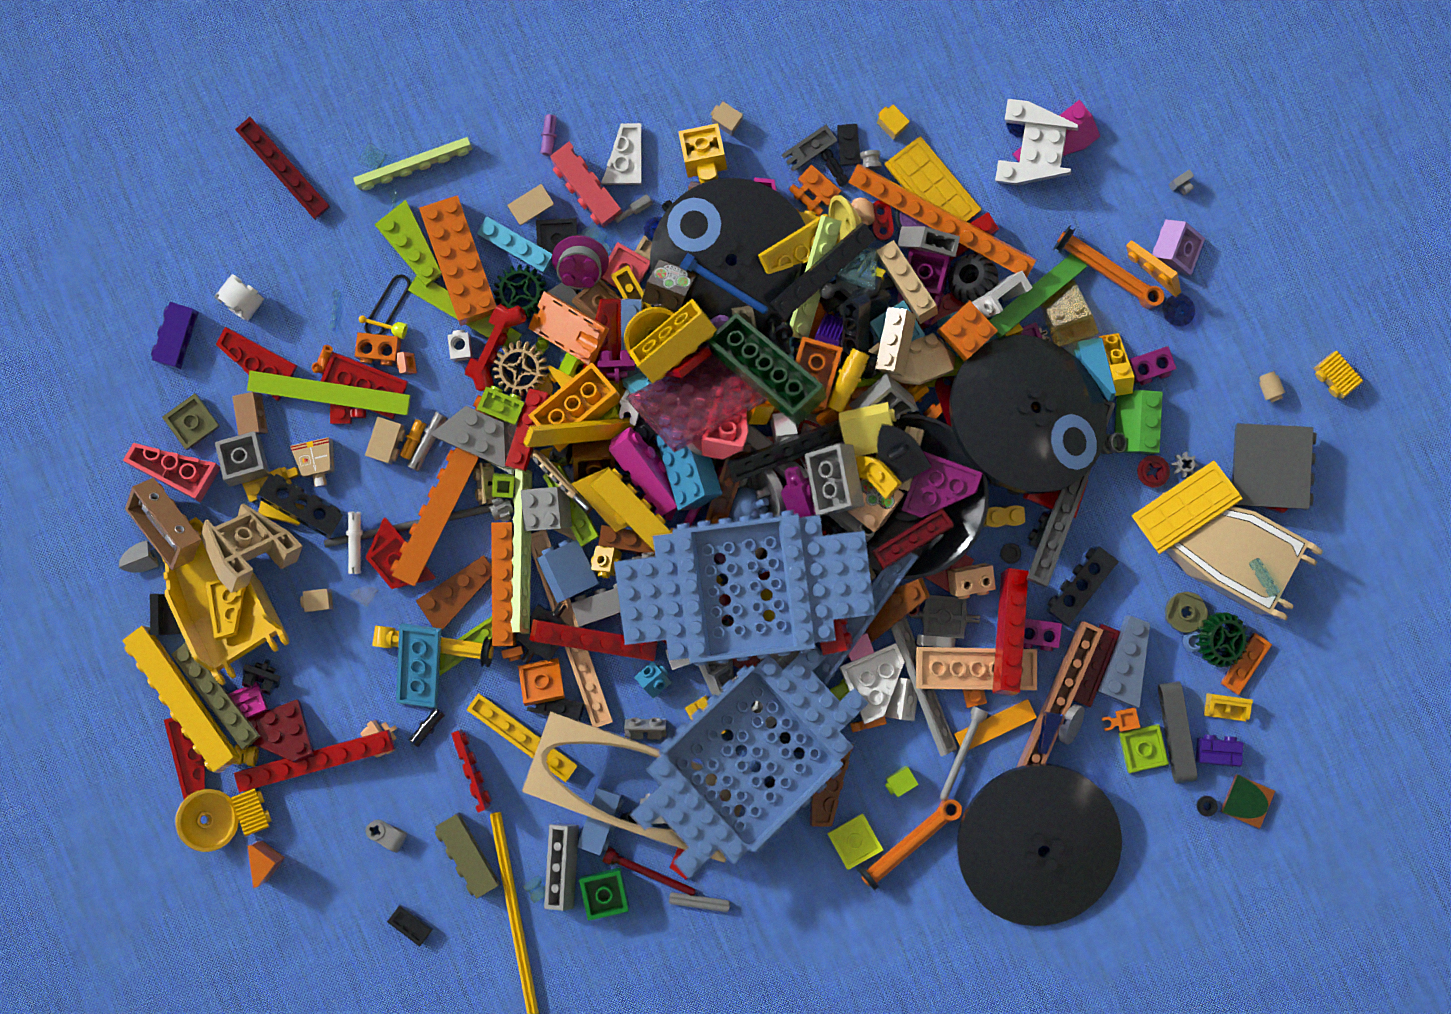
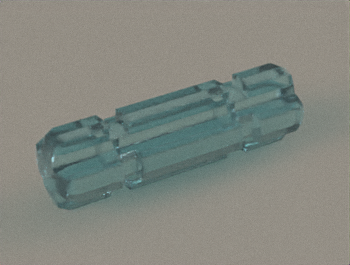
[1249,558,1280,597]

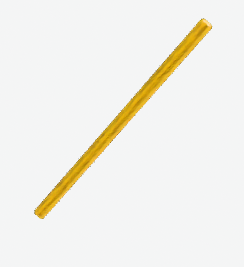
[490,812,539,1014]

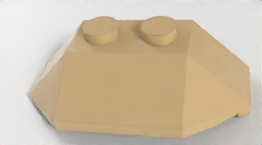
[882,333,956,385]

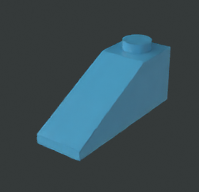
[1073,338,1116,401]

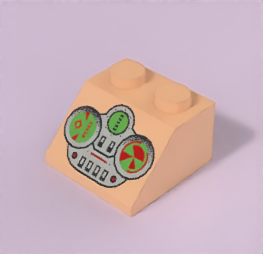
[847,478,904,533]

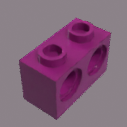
[1129,346,1177,386]
[1023,618,1062,651]

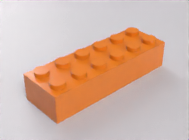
[419,195,497,326]

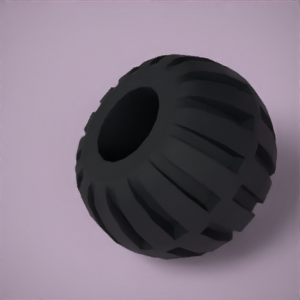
[948,254,999,303]

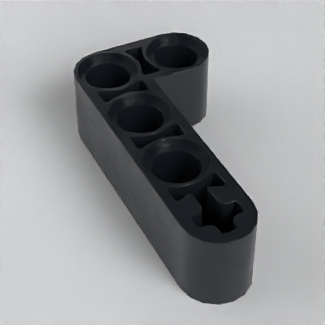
[841,292,881,379]

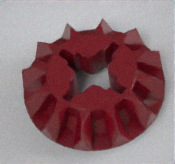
[1136,455,1170,488]

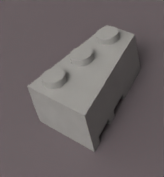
[849,373,918,420]

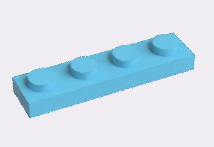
[477,216,552,273]

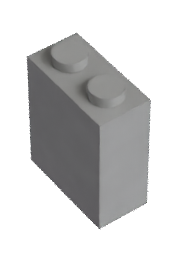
[897,226,960,257]

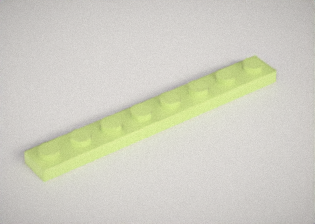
[511,469,532,634]

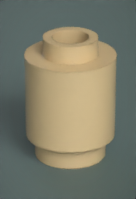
[1259,371,1285,403]

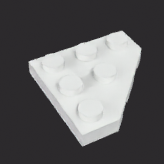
[839,643,904,725]

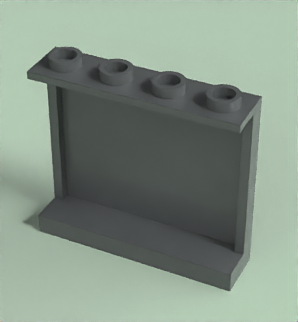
[1232,423,1317,510]

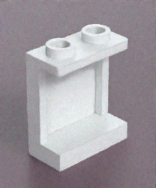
[972,271,1032,318]

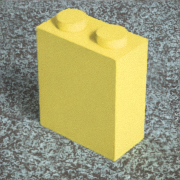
[839,402,896,457]

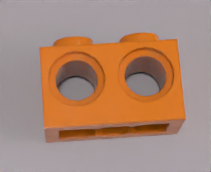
[355,332,401,366]

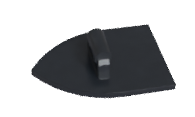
[877,424,932,483]

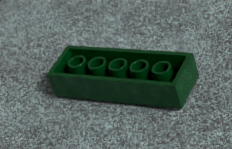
[706,313,827,426]

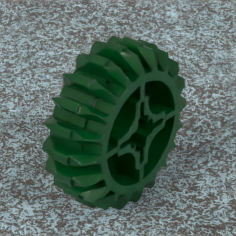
[493,265,548,318]
[1195,612,1250,667]

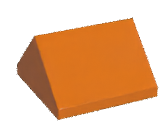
[248,840,285,888]

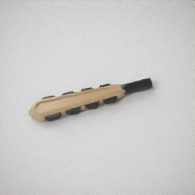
[530,450,592,514]

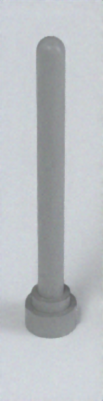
[940,706,988,801]

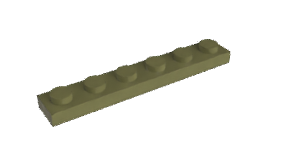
[171,642,261,750]

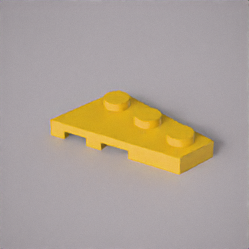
[571,467,629,532]
[206,579,245,641]

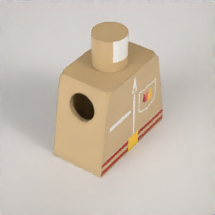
[290,437,334,487]

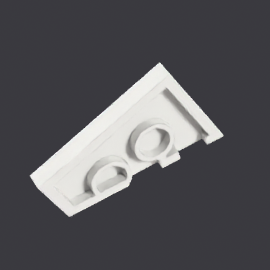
[601,123,642,185]

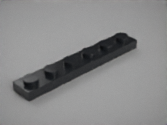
[769,222,876,320]
[726,419,844,483]

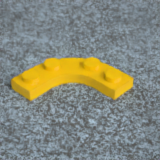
[855,456,902,499]

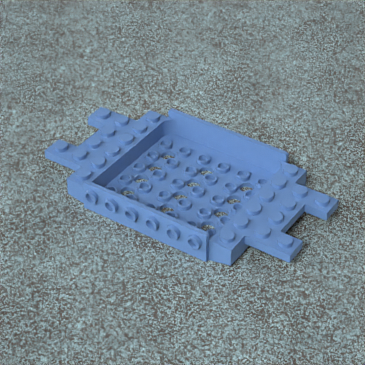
[630,645,868,878]

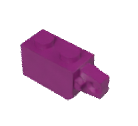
[781,467,816,517]

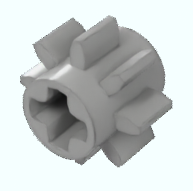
[1171,452,1199,478]
[489,497,514,522]

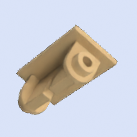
[473,463,497,505]

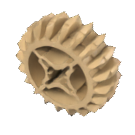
[493,340,548,396]

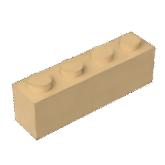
[876,240,938,324]

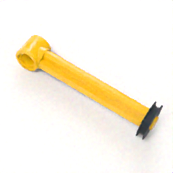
[372,625,494,668]

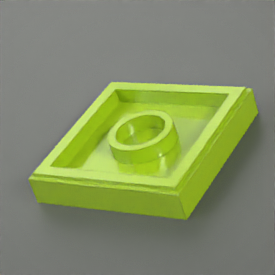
[1118,724,1169,773]

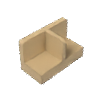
[507,184,554,225]

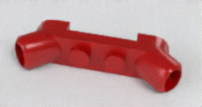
[464,304,526,391]

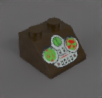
[642,259,698,313]

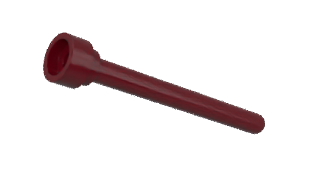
[602,846,696,896]

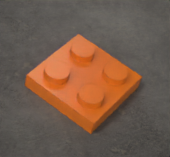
[518,658,565,706]

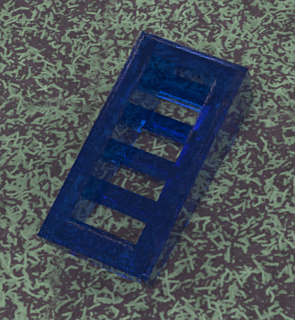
[1038,711,1063,754]

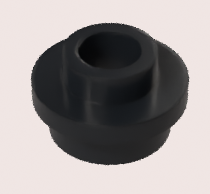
[1196,796,1218,817]

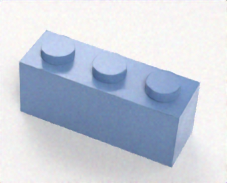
[577,786,624,855]

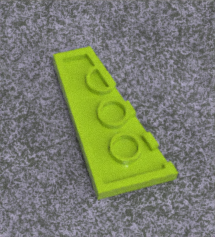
[374,200,442,287]

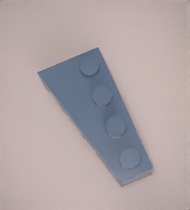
[1097,616,1150,708]

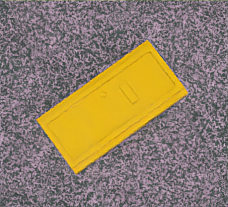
[884,136,982,222]
[1131,461,1243,555]

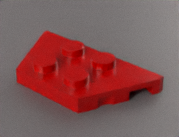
[365,517,436,589]

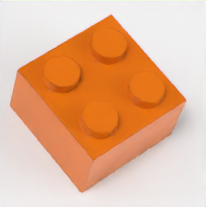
[937,301,998,361]

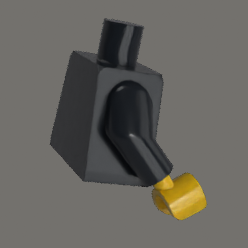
[839,267,891,321]

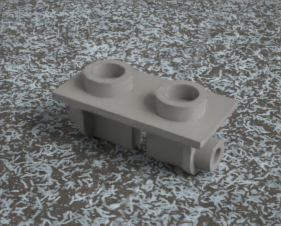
[624,717,666,739]

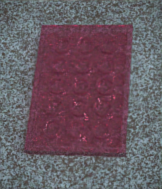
[627,354,767,452]

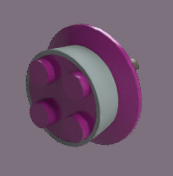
[552,236,609,289]

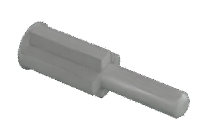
[614,194,653,223]

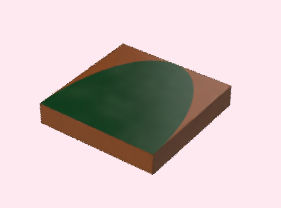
[1220,774,1275,829]

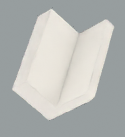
[884,677,917,721]

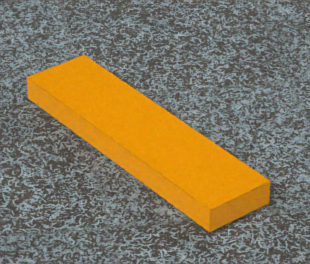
[954,699,1037,750]

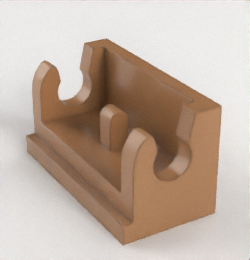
[232,392,268,435]

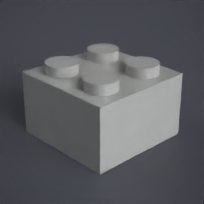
[215,431,270,487]
[520,487,572,531]

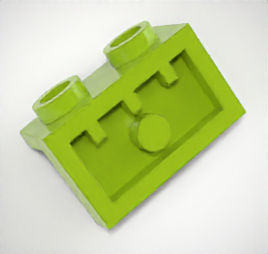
[477,386,524,426]

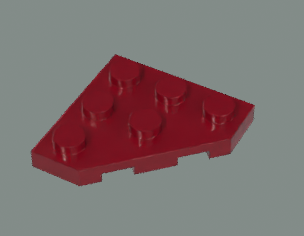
[248,699,315,763]

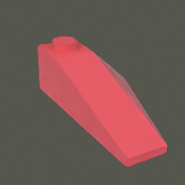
[702,378,748,459]

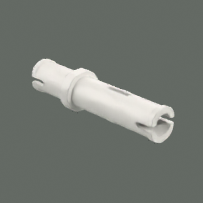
[346,512,363,574]

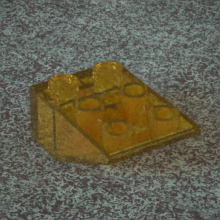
[1041,280,1099,347]

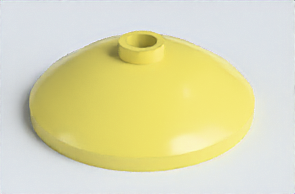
[829,195,862,241]

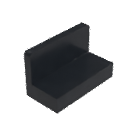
[150,594,181,635]

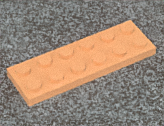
[916,647,1037,690]

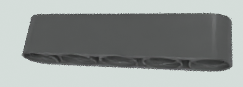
[1158,681,1197,784]

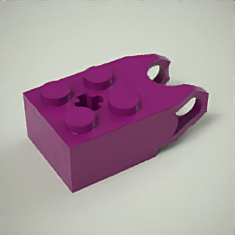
[898,249,951,327]

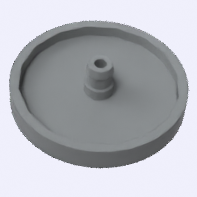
[750,469,787,516]

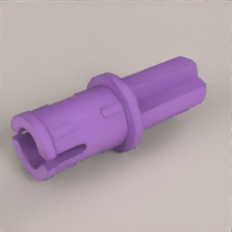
[540,114,557,156]

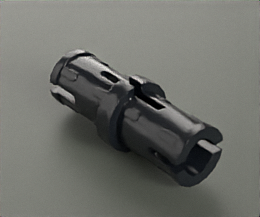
[408,708,445,747]

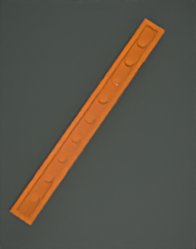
[848,164,1037,278]

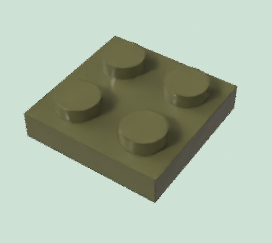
[162,393,221,450]

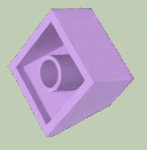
[1152,220,1205,275]

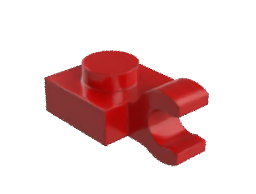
[330,404,366,424]

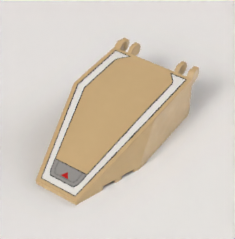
[1161,492,1323,620]

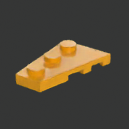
[1126,240,1181,298]

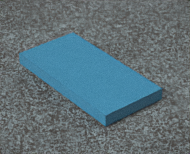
[396,623,442,708]

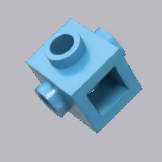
[634,661,672,699]

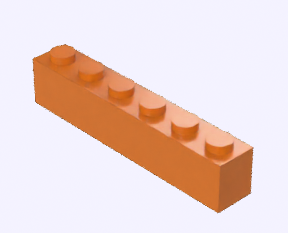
[491,522,517,647]

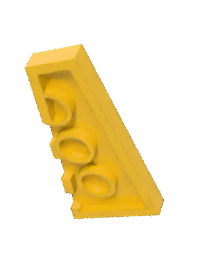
[758,214,840,274]

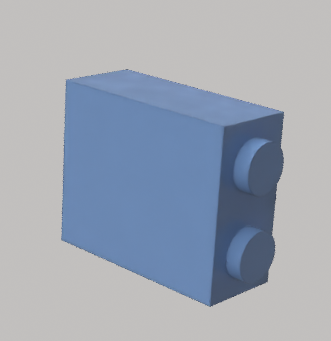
[537,539,599,603]

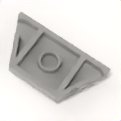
[431,406,505,468]

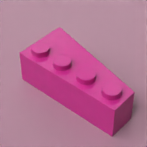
[609,427,677,516]

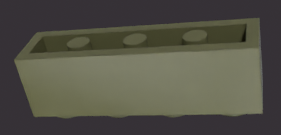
[435,812,500,899]

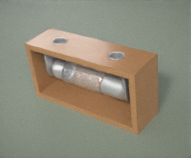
[125,477,201,571]

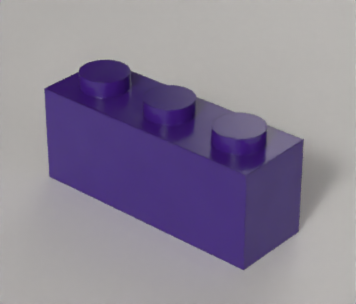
[151,302,199,369]

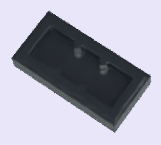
[387,904,433,947]

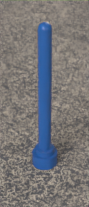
[679,253,768,314]

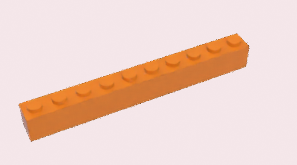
[390,392,498,587]

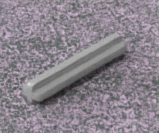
[669,892,730,912]

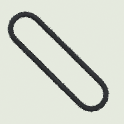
[364,274,410,335]

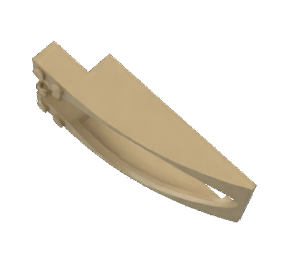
[522,712,742,863]

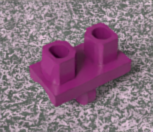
[598,350,635,384]

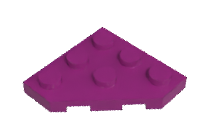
[902,451,983,518]

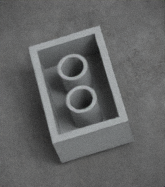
[805,444,865,516]

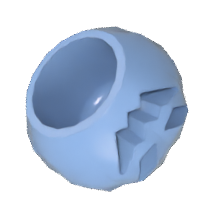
[728,487,769,521]

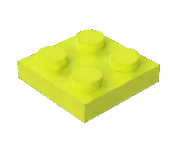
[827,813,883,870]

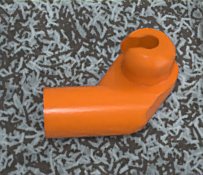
[312,345,333,374]

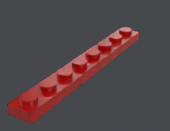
[234,729,395,793]

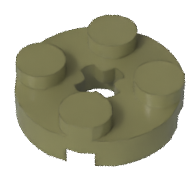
[1165,592,1208,633]

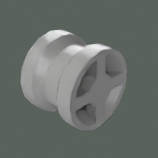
[860,150,882,171]

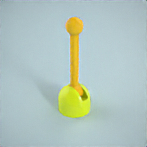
[359,315,408,339]

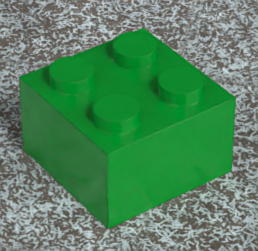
[579,867,630,921]

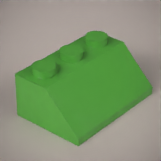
[1114,390,1163,455]

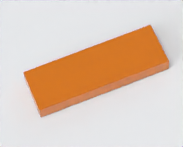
[1220,633,1272,695]

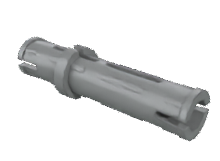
[407,412,447,472]

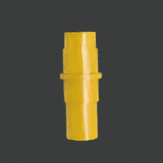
[826,348,869,412]

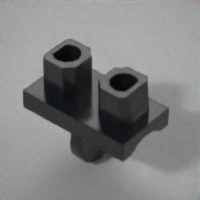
[765,318,793,355]
[242,659,281,696]

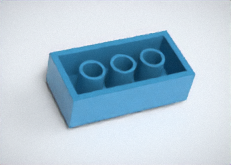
[655,418,722,511]

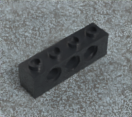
[257,474,343,539]
[1046,546,1119,626]

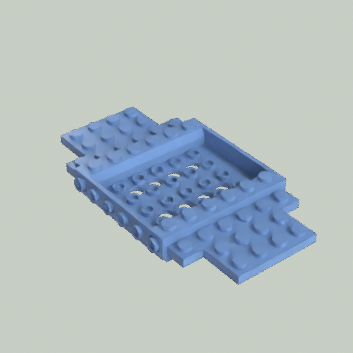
[614,510,875,666]

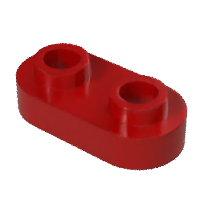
[872,200,894,241]

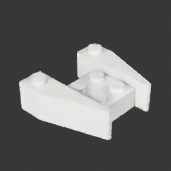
[995,99,1078,185]

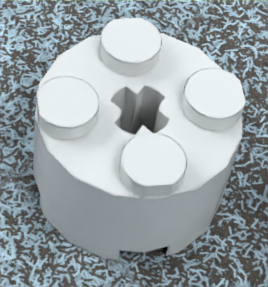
[214,274,264,321]

